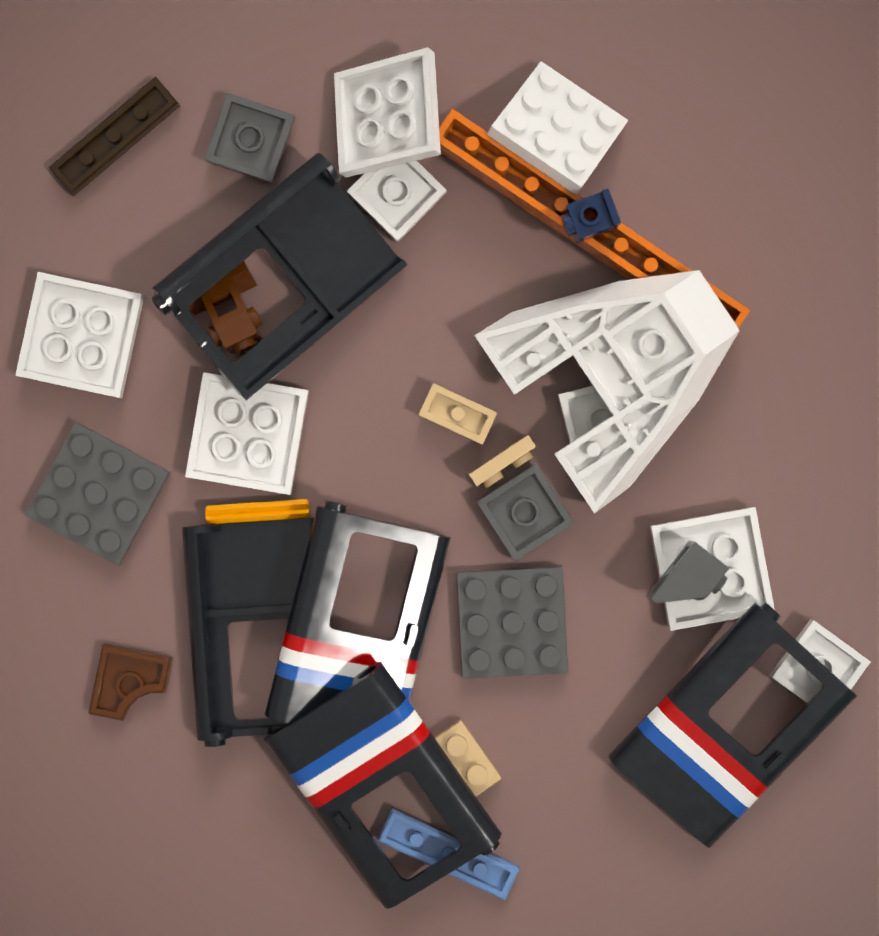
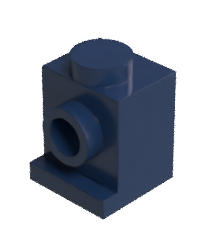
[561,188,621,243]

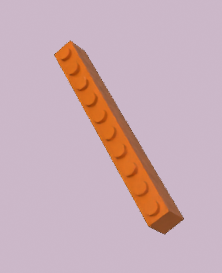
[439,109,751,328]

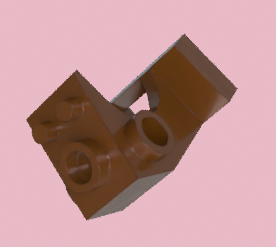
[189,261,263,357]

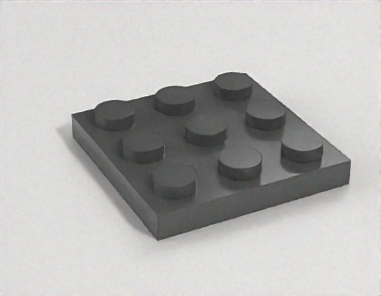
[25,422,171,566]
[457,566,568,679]

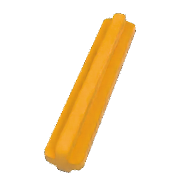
[205,499,310,524]

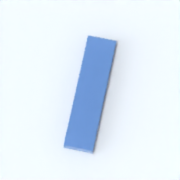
[377,806,520,900]

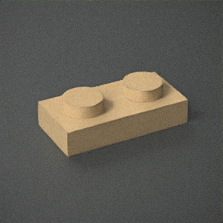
[418,383,497,445]
[468,435,536,488]
[435,719,502,796]

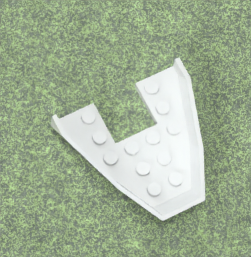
[474,270,740,514]

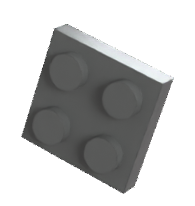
[205,93,295,184]
[477,464,574,561]

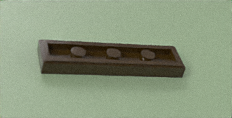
[48,77,180,196]

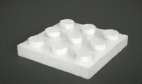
[334,47,441,178]
[487,61,628,195]
[15,272,144,399]
[185,372,309,495]
[649,507,775,631]

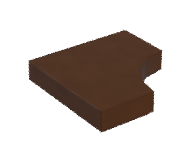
[88,643,174,721]

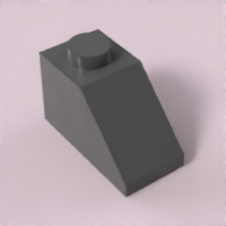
[646,540,729,603]

